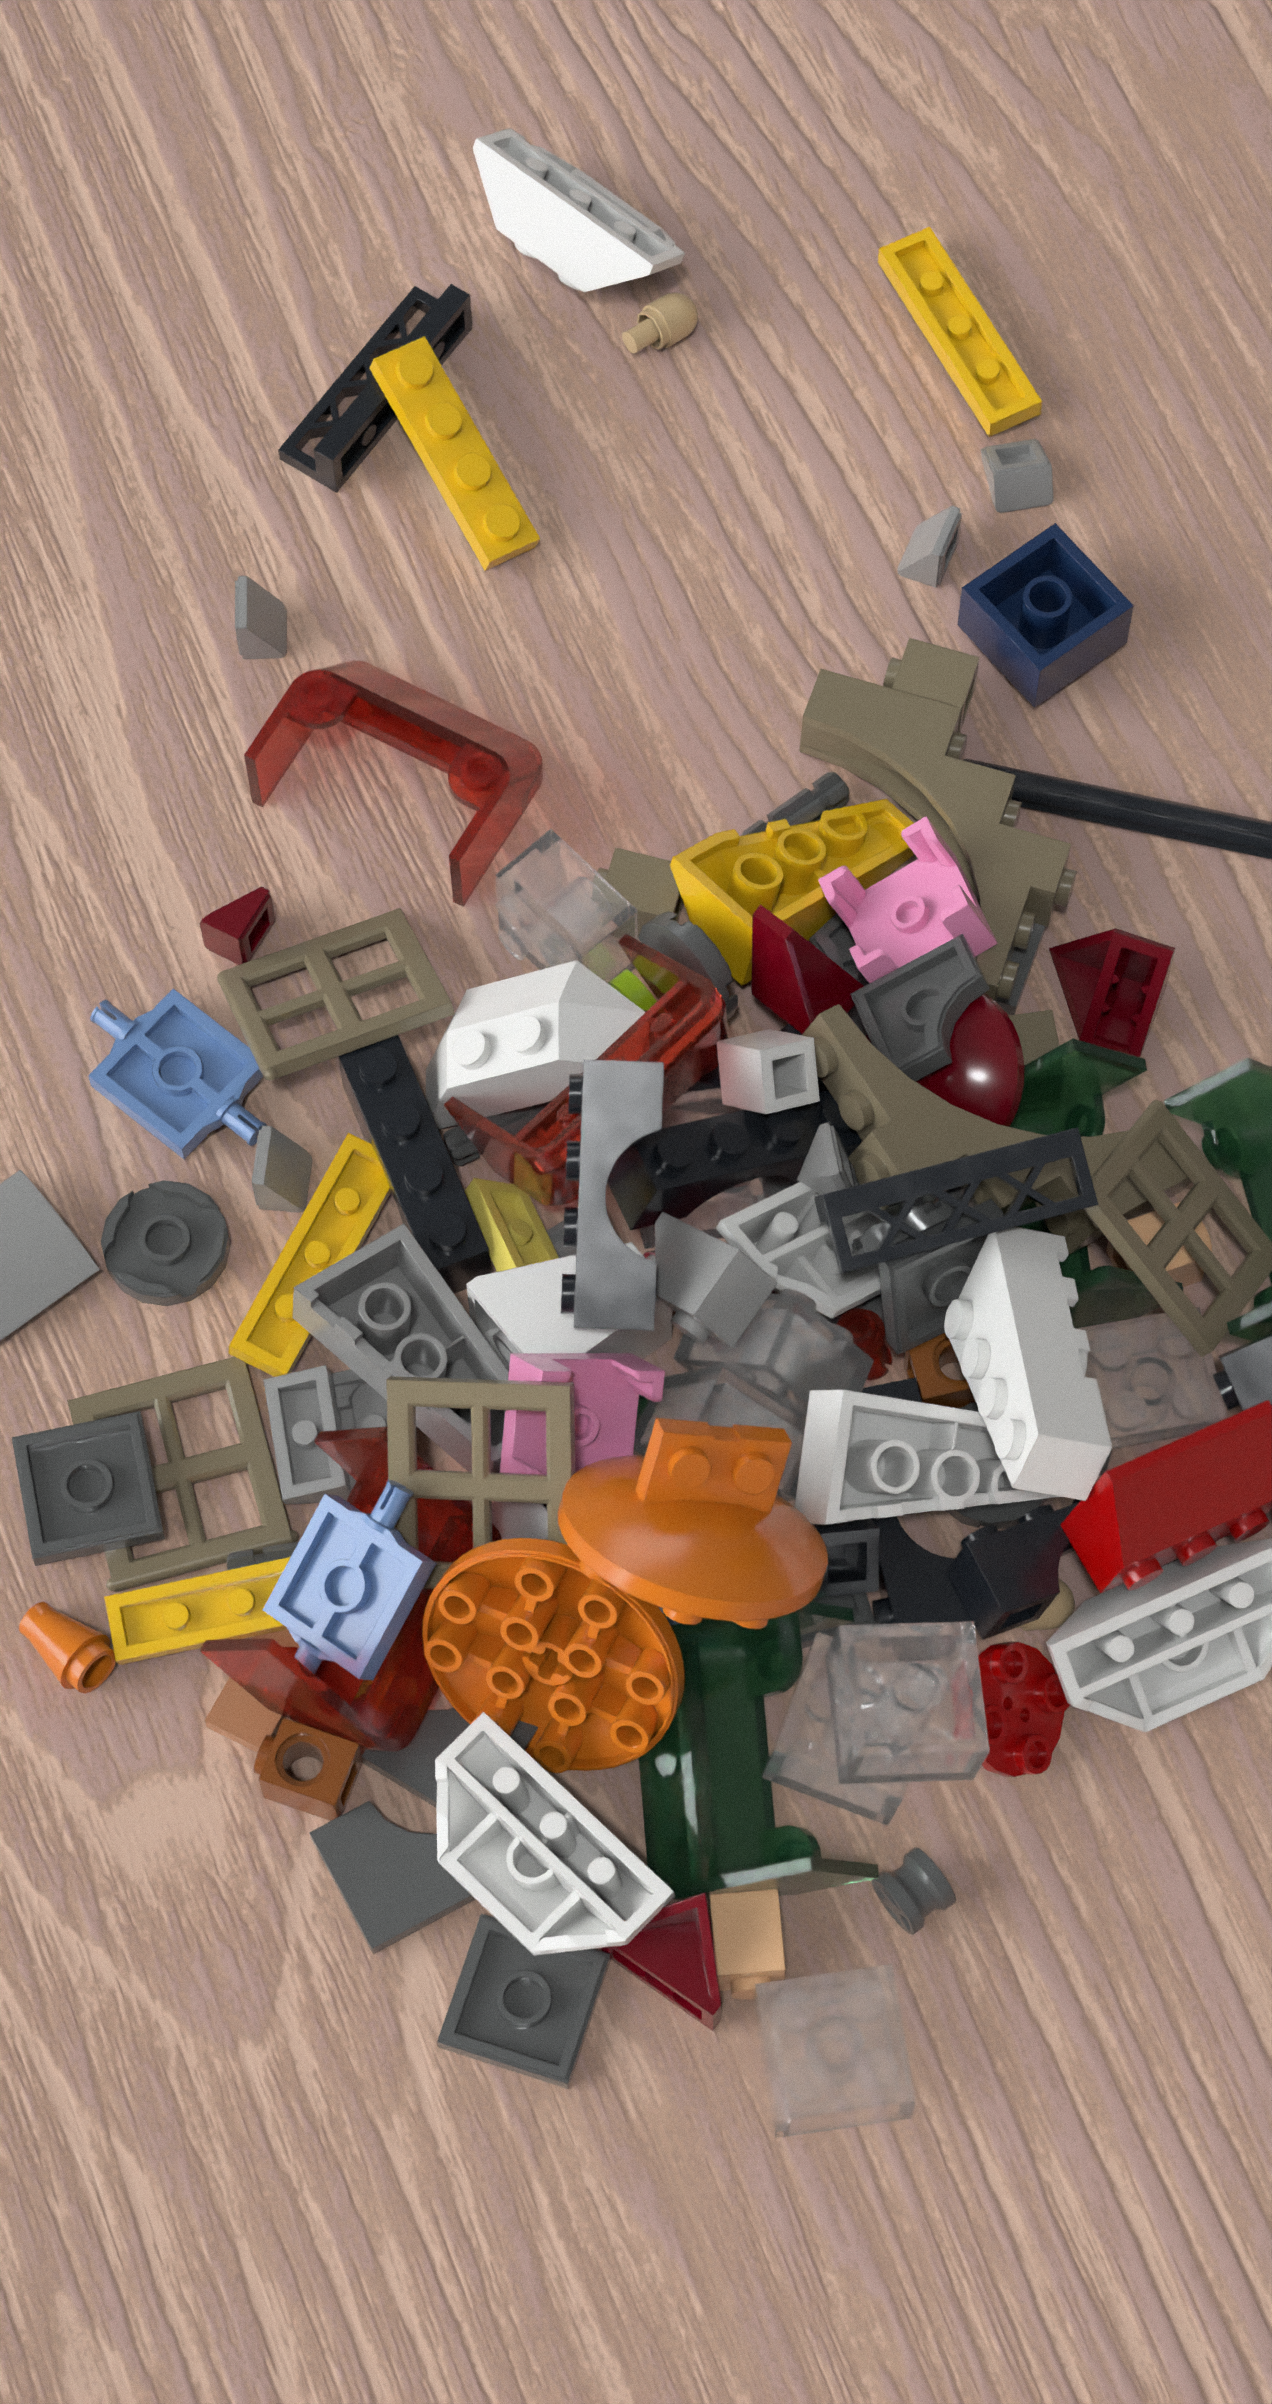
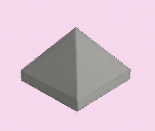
[797,1122,855,1195]

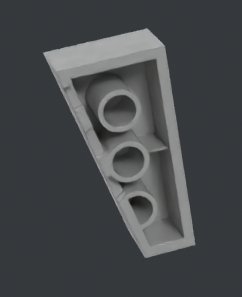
[292,1224,509,1473]

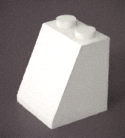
[466,1242,674,1371]

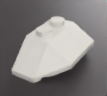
[473,128,685,292]
[426,960,653,1129]
[716,1164,936,1318]
[1046,1538,1272,1732]
[435,1712,676,1955]

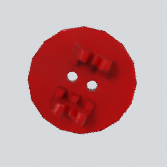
[952,1642,1070,1777]

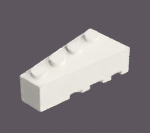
[944,1227,1112,1501]
[795,1390,1061,1525]

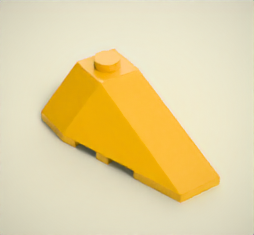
[670,799,914,985]

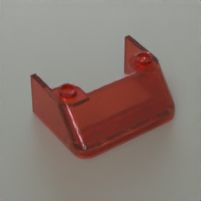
[244,660,543,907]
[444,934,729,1206]
[200,1426,502,1751]

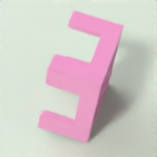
[818,816,998,983]
[500,1353,665,1475]

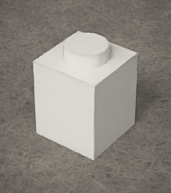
[716,1029,820,1114]

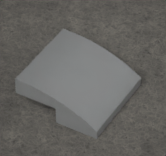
[0,1170,100,1341]
[263,1365,388,1504]

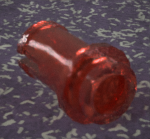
[834,1308,893,1380]

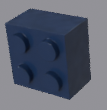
[957,523,1134,708]

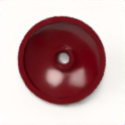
[865,993,1025,1127]

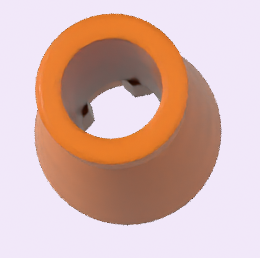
[19,1602,116,1694]

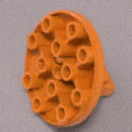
[557,1418,828,1629]
[422,1538,685,1773]

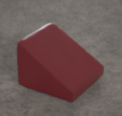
[199,886,275,965]

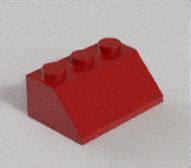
[1060,1400,1272,1594]

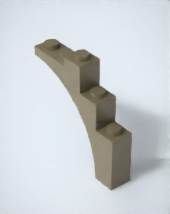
[799,669,1077,1002]
[802,1004,1192,1254]

